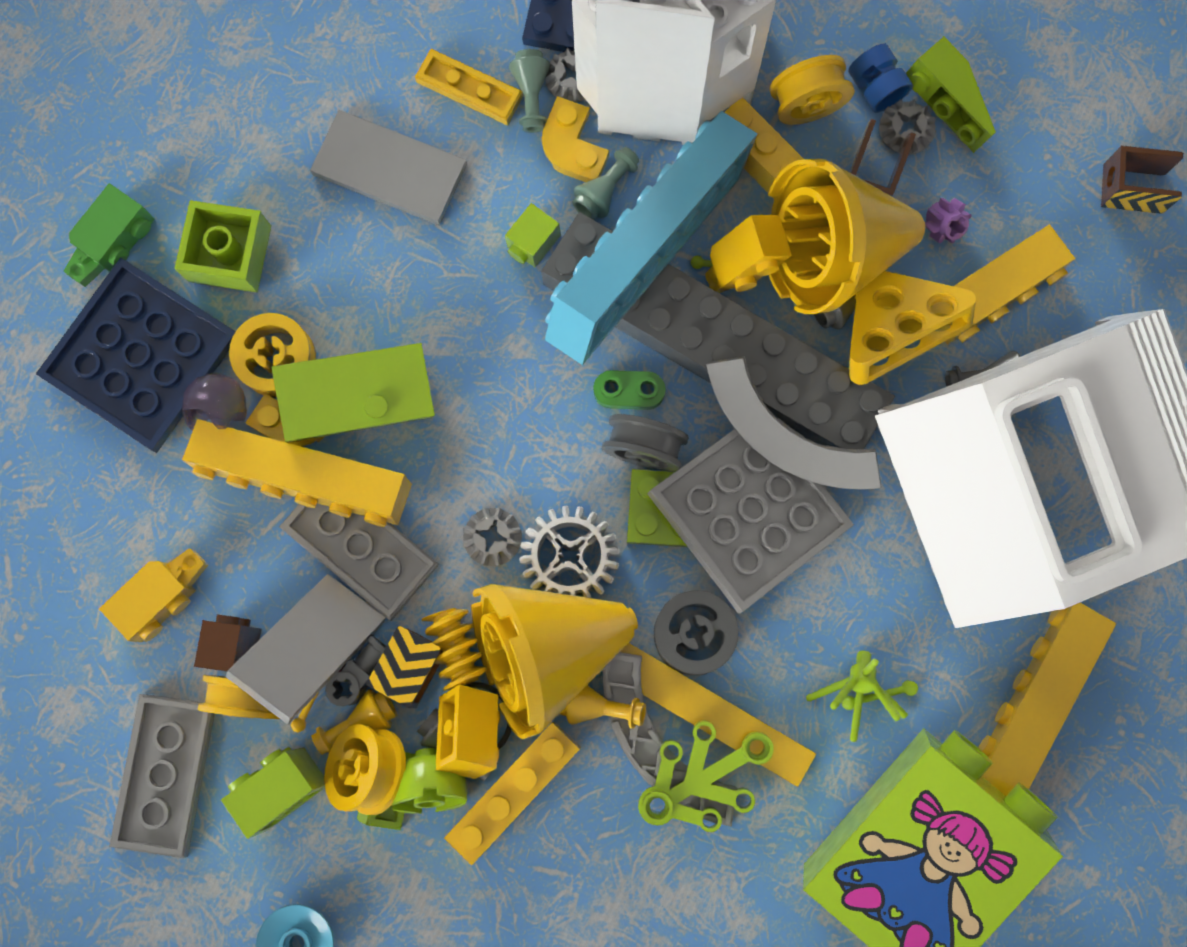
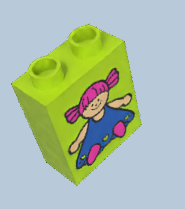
[803,728,1063,947]

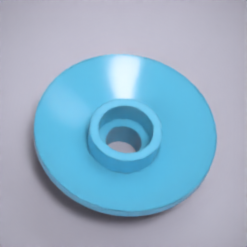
[256,904,334,947]

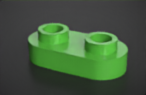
[593,370,666,410]

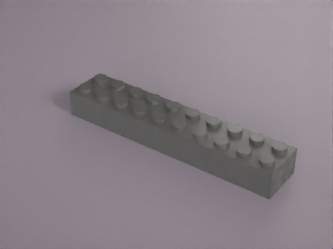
[541,212,895,450]

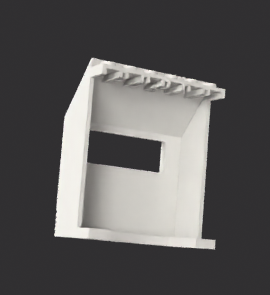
[875,309,1187,628]

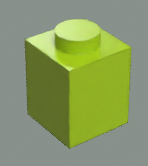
[505,203,561,267]

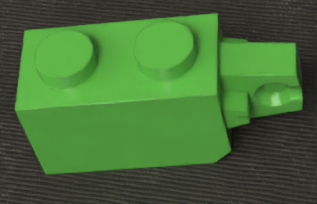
[64,183,155,287]

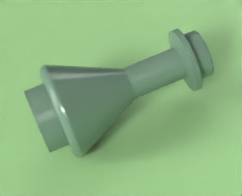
[509,49,550,133]
[572,147,639,220]

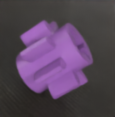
[925,198,971,244]

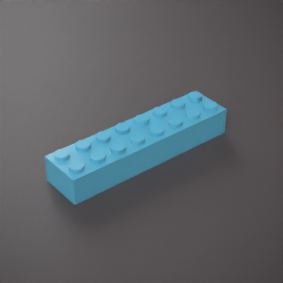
[545,111,757,365]

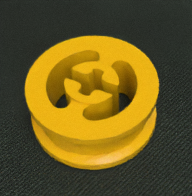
[769,55,855,125]
[229,313,316,397]
[197,675,280,719]
[324,724,406,816]

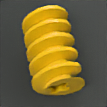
[421,608,487,691]

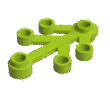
[638,720,774,832]

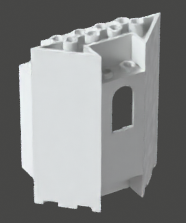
[572,0,776,145]

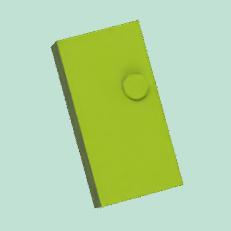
[271,343,435,443]

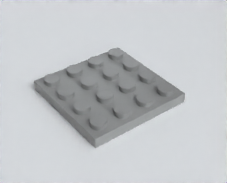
[647,429,854,614]

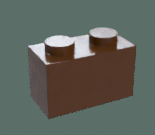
[194,614,262,671]

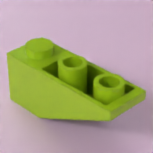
[906,36,996,153]

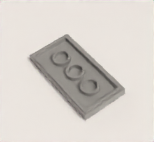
[310,110,467,226]
[279,503,439,621]
[226,574,386,725]
[109,694,215,858]

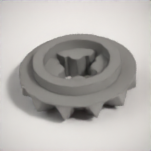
[545,48,585,102]
[879,99,936,154]
[463,508,522,566]

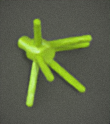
[806,650,908,742]

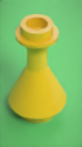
[560,685,646,729]
[311,689,398,755]

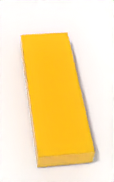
[415,48,523,126]

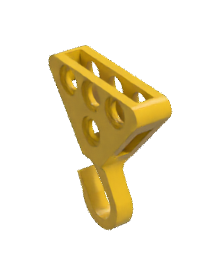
[849,271,976,385]

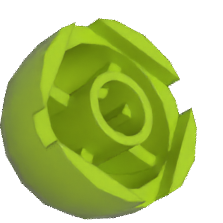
[392,748,468,814]

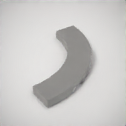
[706,356,882,490]
[603,652,737,827]

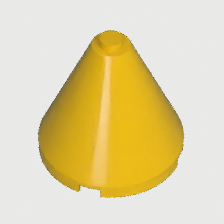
[768,158,925,314]
[471,584,638,739]

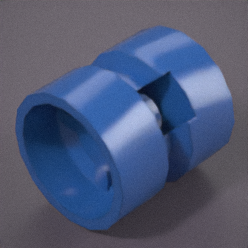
[848,43,913,113]

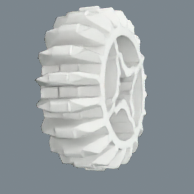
[519,506,620,598]

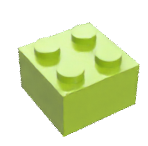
[174,200,272,293]
[221,747,325,839]

